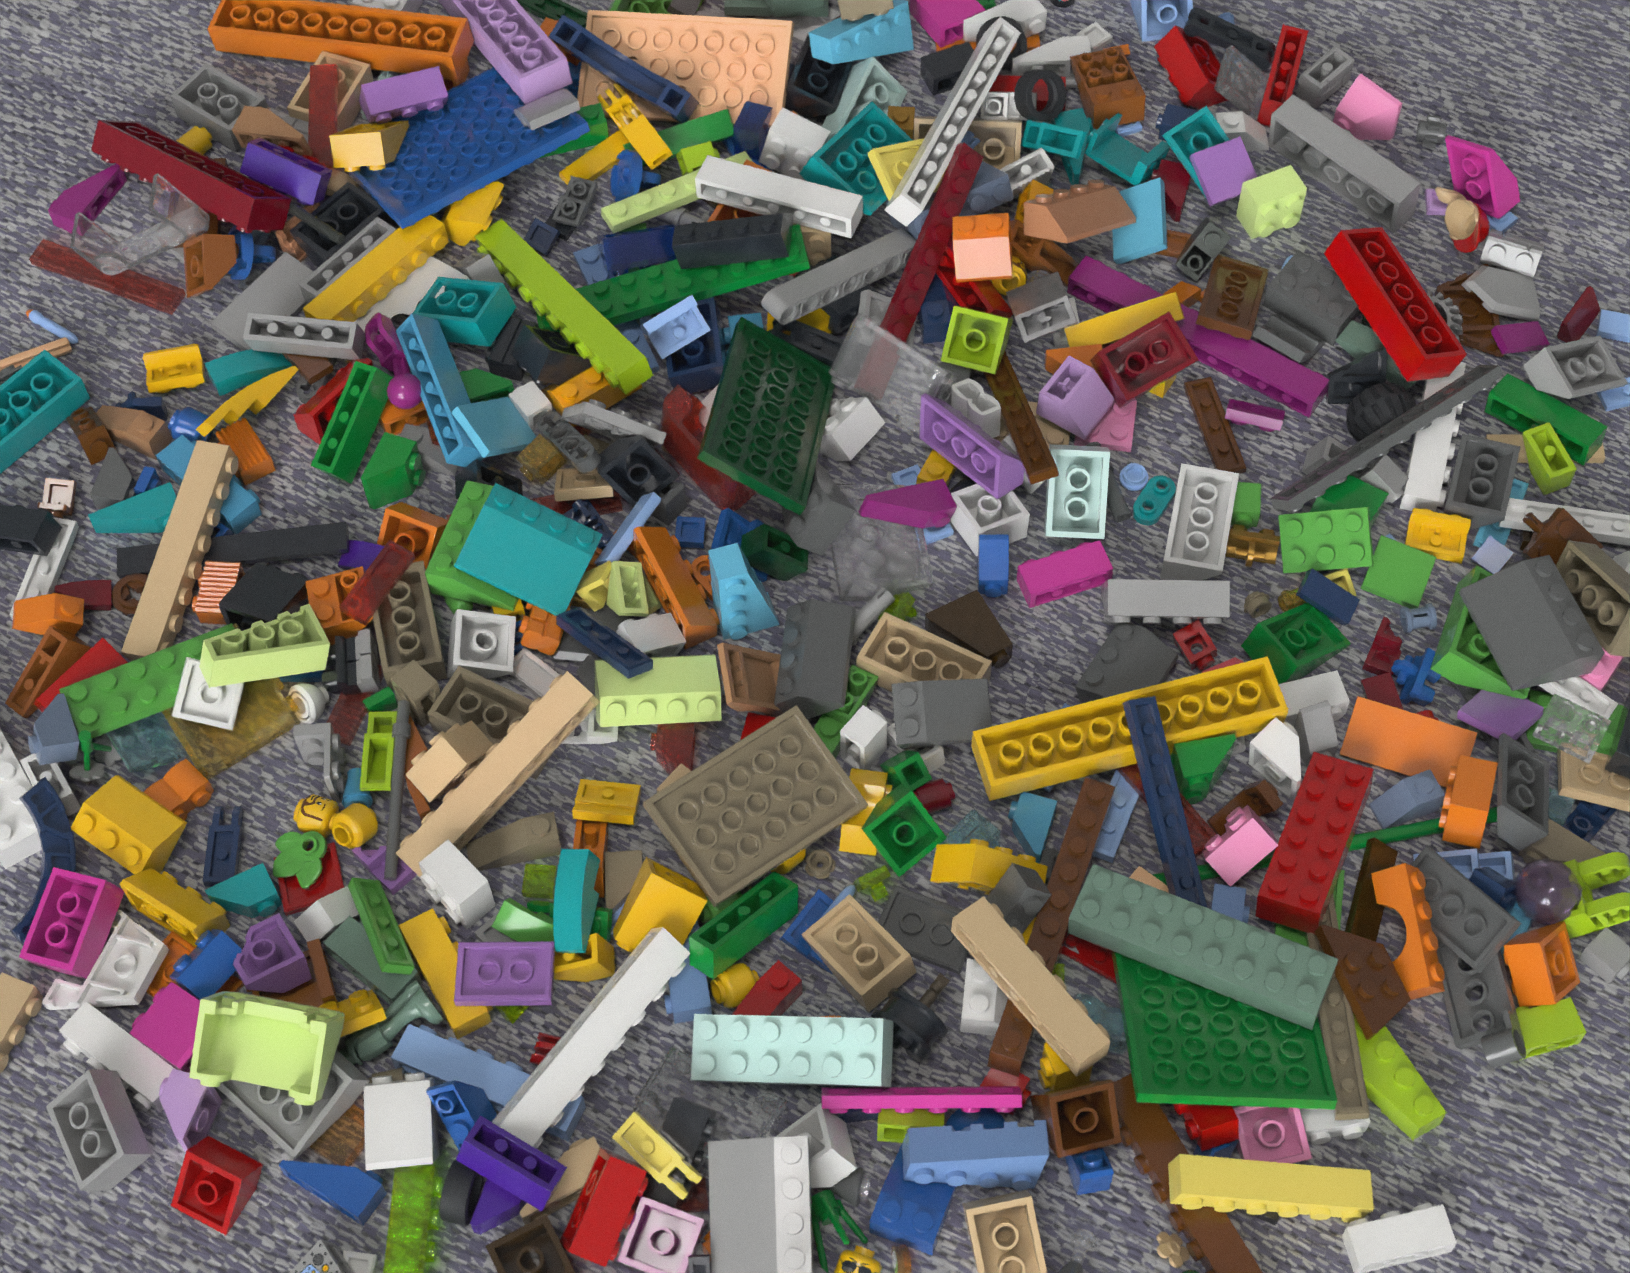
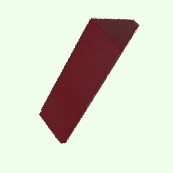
[1556,286,1600,343]

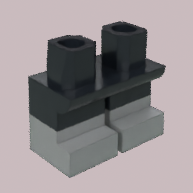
[322,628,380,697]

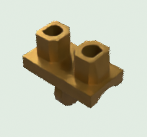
[1225,524,1280,567]

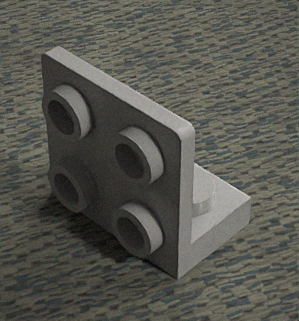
[293,723,346,804]

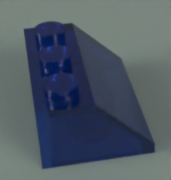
[596,224,680,276]

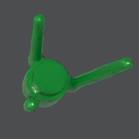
[811,1190,868,1273]

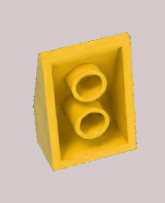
[329,120,409,172]

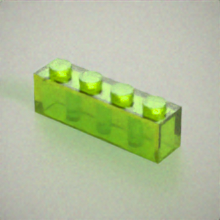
[383,1165,444,1273]

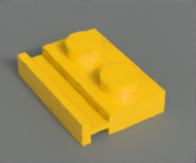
[572,779,641,825]

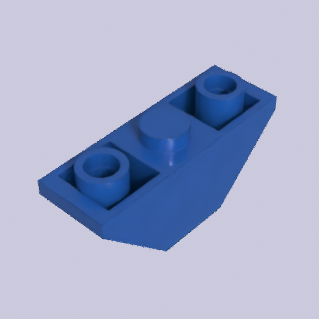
[426,1080,497,1150]
[1065,1147,1114,1195]

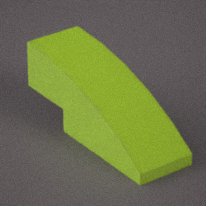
[360,711,397,791]

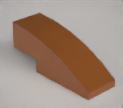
[1010,219,1079,287]

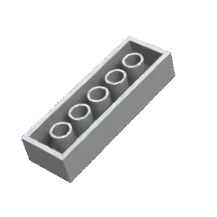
[1268,95,1421,234]

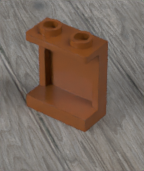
[245,938,338,1007]

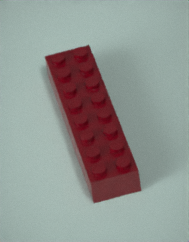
[91,120,291,233]

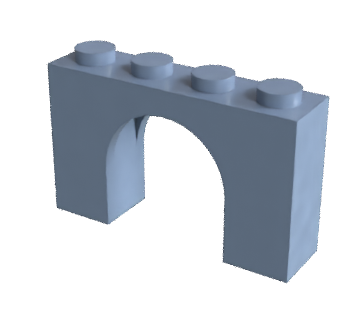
[885,161,1014,240]

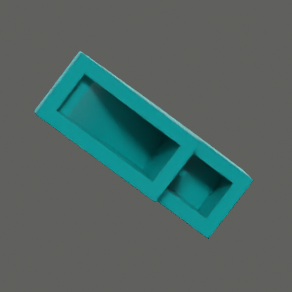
[1021,120,1086,159]
[204,349,293,396]
[553,849,600,953]

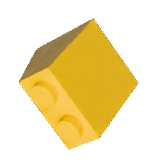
[612,857,707,952]

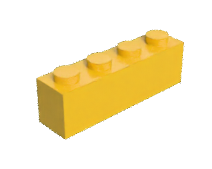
[399,908,493,1039]

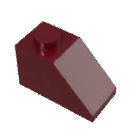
[1151,159,1191,223]

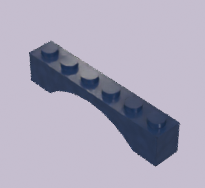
[549,15,699,123]

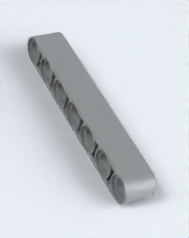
[761,228,917,325]

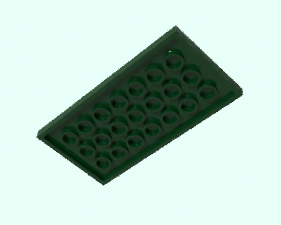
[697,317,838,515]

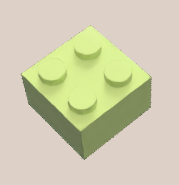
[1236,165,1307,239]

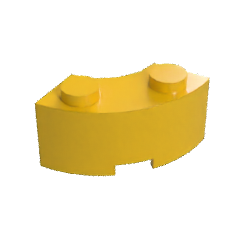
[839,768,893,856]

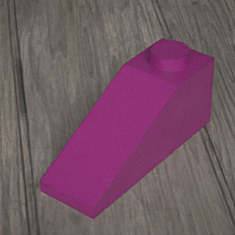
[48,164,127,237]
[858,479,957,529]

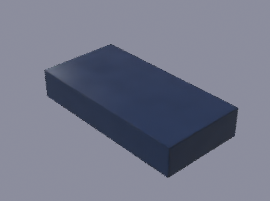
[1296,568,1360,626]

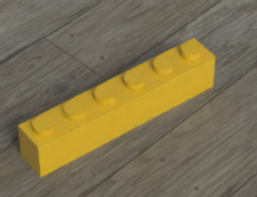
[303,215,449,322]

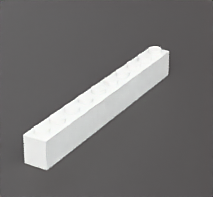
[885,17,1021,227]

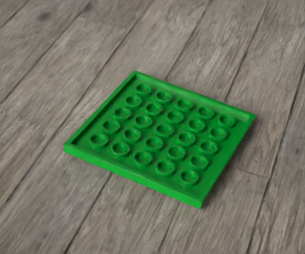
[1112,951,1338,1110]

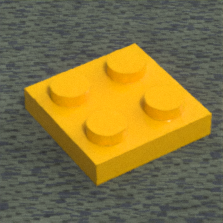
[319,989,387,1037]

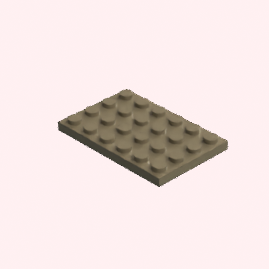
[643,705,868,908]

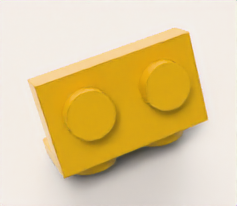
[143,343,205,393]
[1404,508,1471,564]

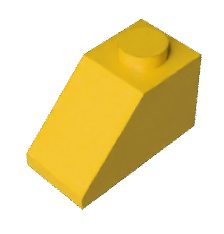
[554,933,615,982]

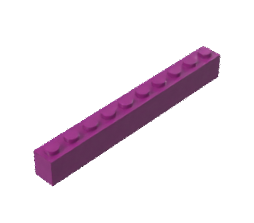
[1067,256,1330,418]

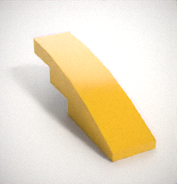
[1064,292,1185,347]
[196,366,299,437]

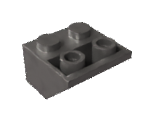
[1006,272,1078,344]

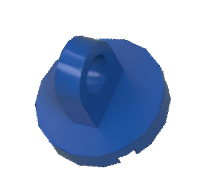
[610,149,661,202]
[228,225,276,280]

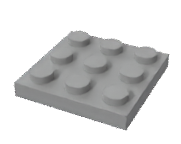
[561,399,666,446]

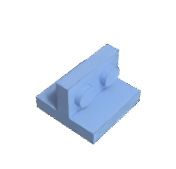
[640,295,710,359]

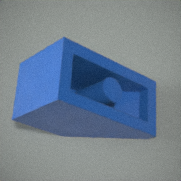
[977,534,1009,598]

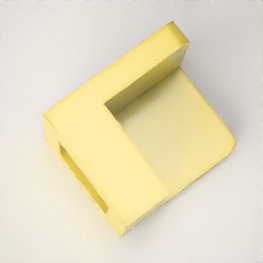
[575,560,612,612]

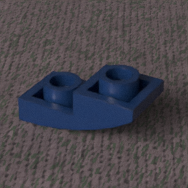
[1560,800,1618,843]

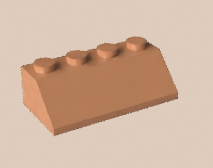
[1024,179,1136,243]

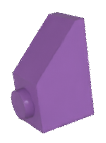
[233,913,312,993]

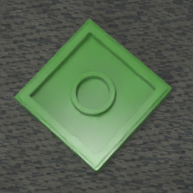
[1360,535,1436,609]

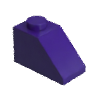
[470,1179,527,1235]

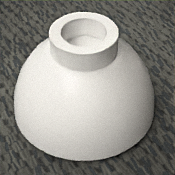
[288,683,329,724]

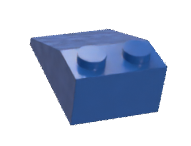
[869,1143,957,1255]

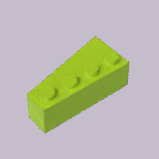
[1353,1013,1447,1140]

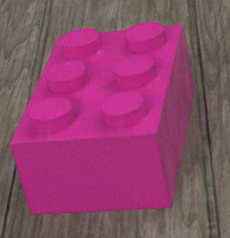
[19,867,124,979]

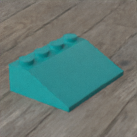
[799,101,913,216]
[454,483,603,616]

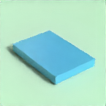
[1112,177,1167,264]
[451,397,540,458]

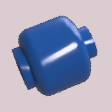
[168,407,213,442]

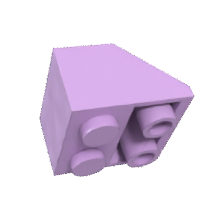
[1036,356,1115,440]

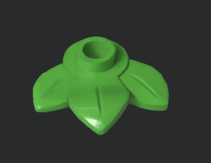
[273,831,327,889]

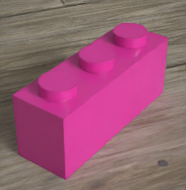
[1016,540,1113,608]

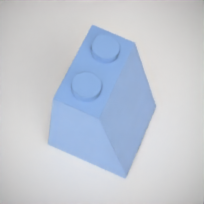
[1130,0,1193,42]

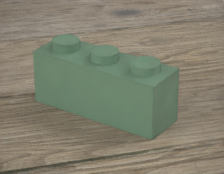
[323,916,422,1005]

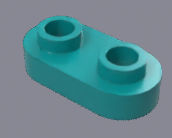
[1132,475,1176,525]

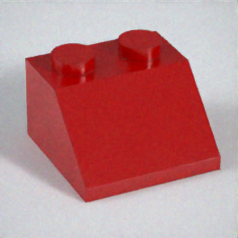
[171,1136,263,1235]

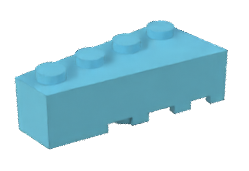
[809,0,914,64]

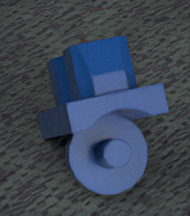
[1391,648,1441,706]

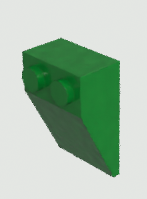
[1241,603,1351,684]

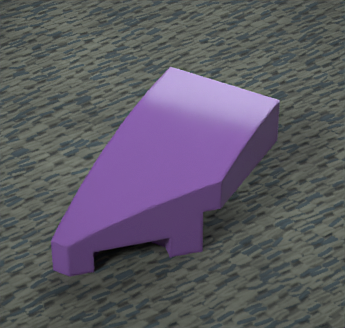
[352,846,416,895]

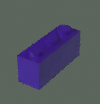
[240,138,333,206]
[456,1115,567,1211]

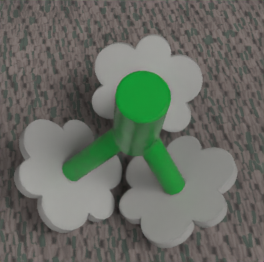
[66,730,125,782]

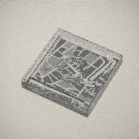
[1214,46,1268,118]

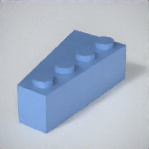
[902,1120,1049,1190]

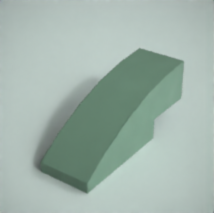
[1335,320,1416,390]

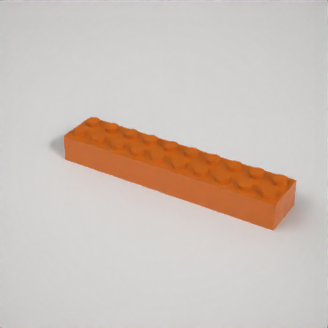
[207,0,474,79]

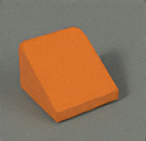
[1163,281,1201,308]

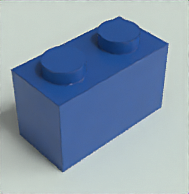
[169,929,242,1000]

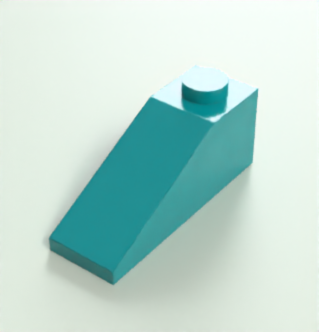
[1051,108,1093,185]
[88,482,177,533]

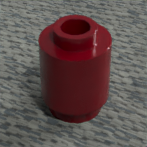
[912,778,955,814]

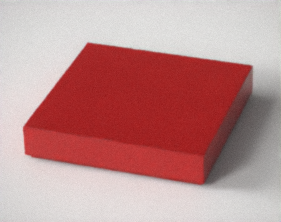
[274,842,345,916]

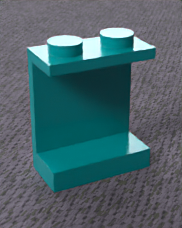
[1084,113,1171,186]

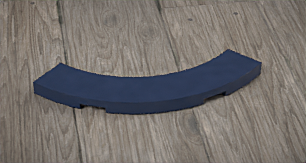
[10,777,76,946]

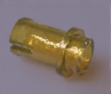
[1277,586,1307,612]

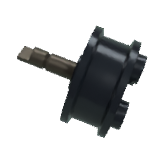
[871,973,950,1062]

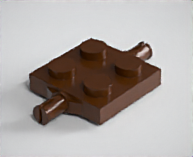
[1521,507,1603,566]

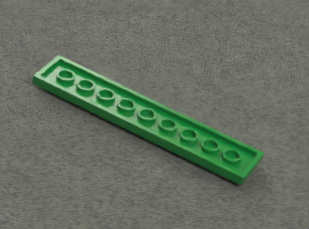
[536,223,810,332]

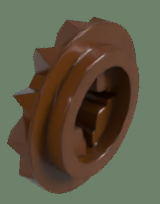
[111,574,148,616]

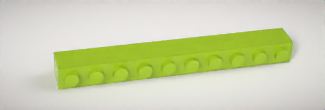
[475,218,653,395]

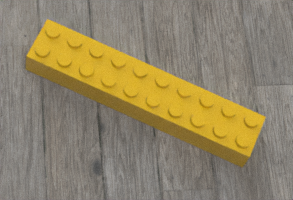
[971,656,1288,801]

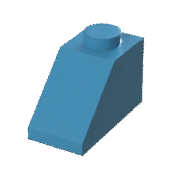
[1008,792,1057,864]

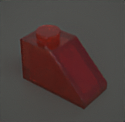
[650,723,696,775]

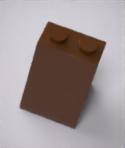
[1030,1079,1122,1158]

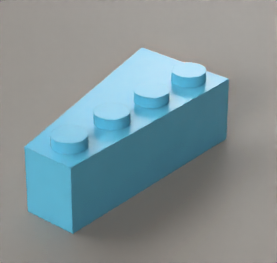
[708,543,780,640]

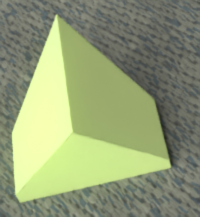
[606,561,661,617]

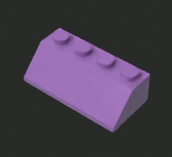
[919,393,1024,499]

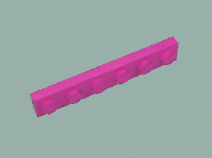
[822,1086,1022,1114]

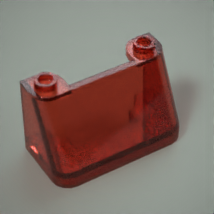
[659,384,756,511]

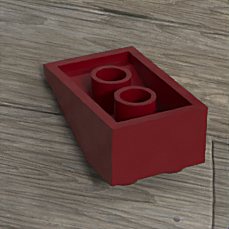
[1090,312,1199,409]

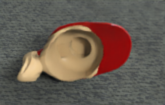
[1435,187,1490,253]

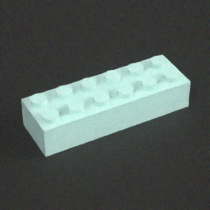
[691,1014,893,1088]

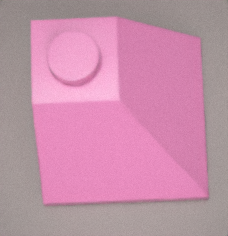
[1333,74,1402,140]

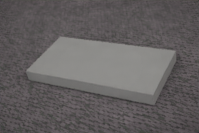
[210,252,314,351]

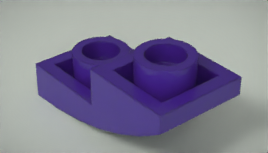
[338,540,402,573]

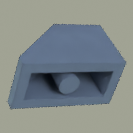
[28,693,79,765]
[1369,769,1445,829]

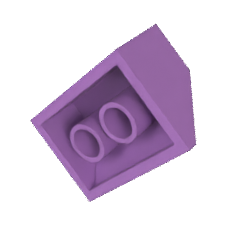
[359,66,448,124]

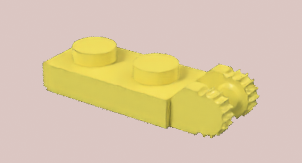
[612,1111,702,1199]

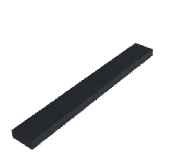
[117,522,349,578]

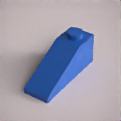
[279,1160,387,1226]

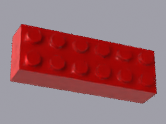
[1324,227,1467,382]
[1255,752,1374,935]

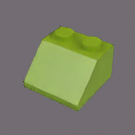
[940,306,1013,374]

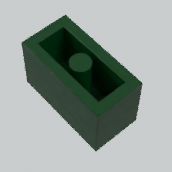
[741,523,809,581]

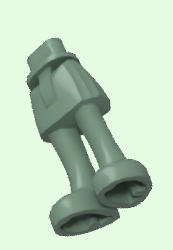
[339,980,444,1066]

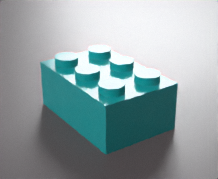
[413,277,517,347]

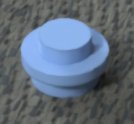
[1119,463,1149,491]

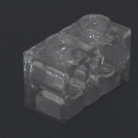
[1532,693,1611,764]

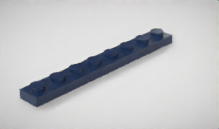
[1123,696,1208,908]

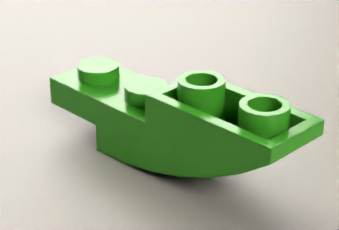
[813,665,879,759]

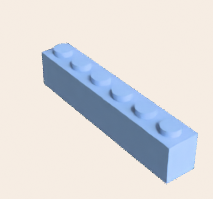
[391,1024,586,1142]

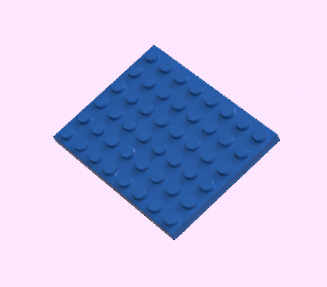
[330,67,590,229]

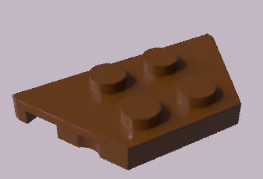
[1435,264,1504,357]
[1314,925,1411,1040]

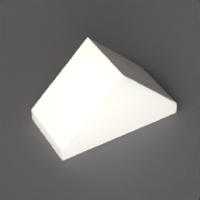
[294,886,359,942]

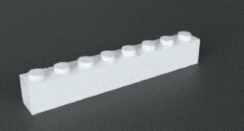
[492,927,690,1149]

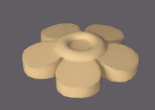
[1156,1232,1190,1268]

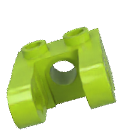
[1545,852,1630,939]

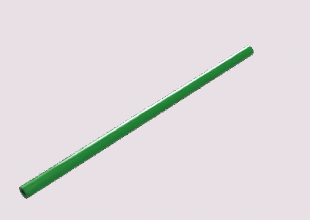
[1152,807,1497,887]

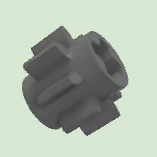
[1416,115,1447,149]

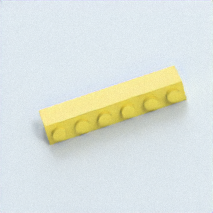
[1168,1154,1374,1223]

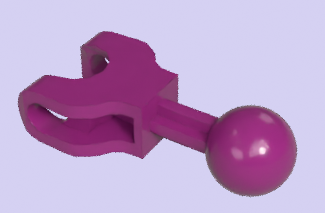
[365,312,422,409]

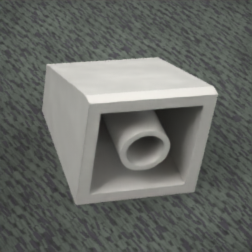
[364,1072,440,1170]

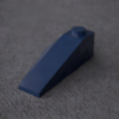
[918,272,959,344]

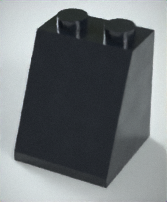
[219,563,309,631]

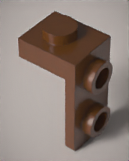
[66,407,116,465]
[1207,779,1283,837]

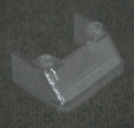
[70,173,210,275]

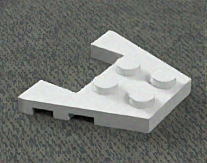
[42,909,169,1010]

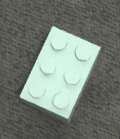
[1044,444,1110,539]

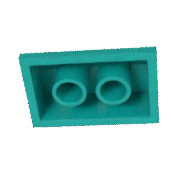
[1162,106,1230,198]

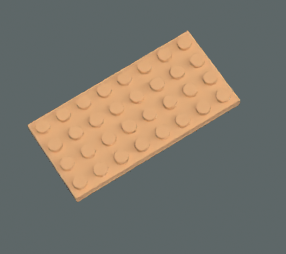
[577,10,794,128]

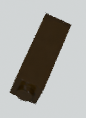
[925,590,1013,668]

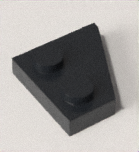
[1326,347,1387,404]

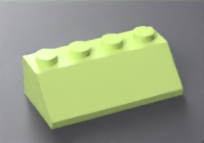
[594,654,722,727]

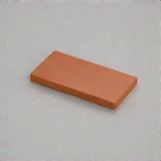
[1339,696,1477,787]

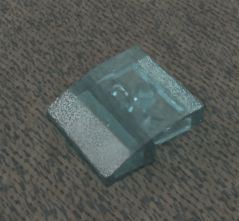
[106,711,187,773]

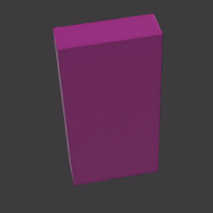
[1490,321,1550,354]

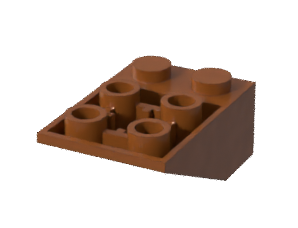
[1070,47,1146,129]

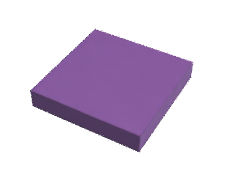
[1189,137,1257,207]
[1457,690,1544,740]

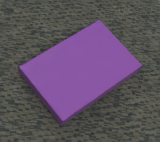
[454,941,555,1006]

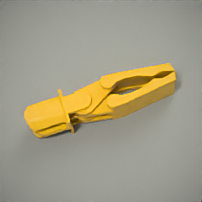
[597,83,673,171]

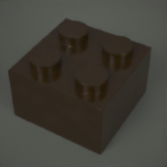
[485,1214,575,1273]

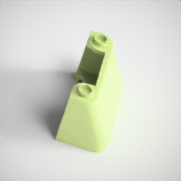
[189,991,345,1106]

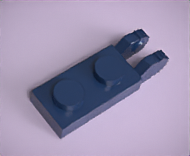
[202,806,243,887]

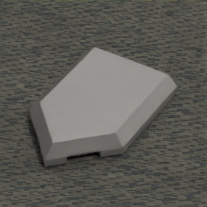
[1462,265,1541,321]

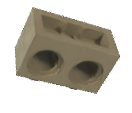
[390,659,441,728]

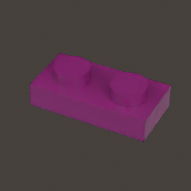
[1225,399,1285,432]

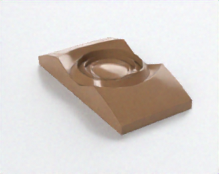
[717,643,783,717]

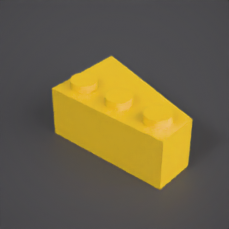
[930,839,1048,895]

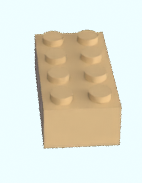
[856,612,992,692]

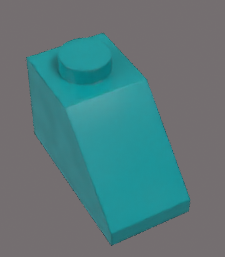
[205,863,283,918]

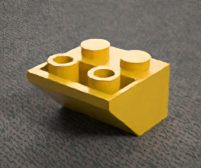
[440,181,504,247]

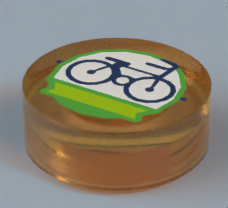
[892,1244,911,1273]

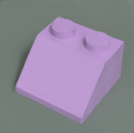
[159,1068,222,1152]

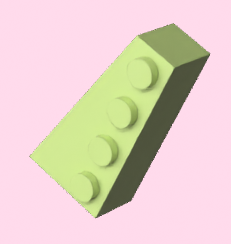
[199,604,330,688]

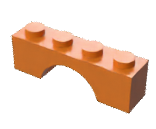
[1371,863,1445,1000]

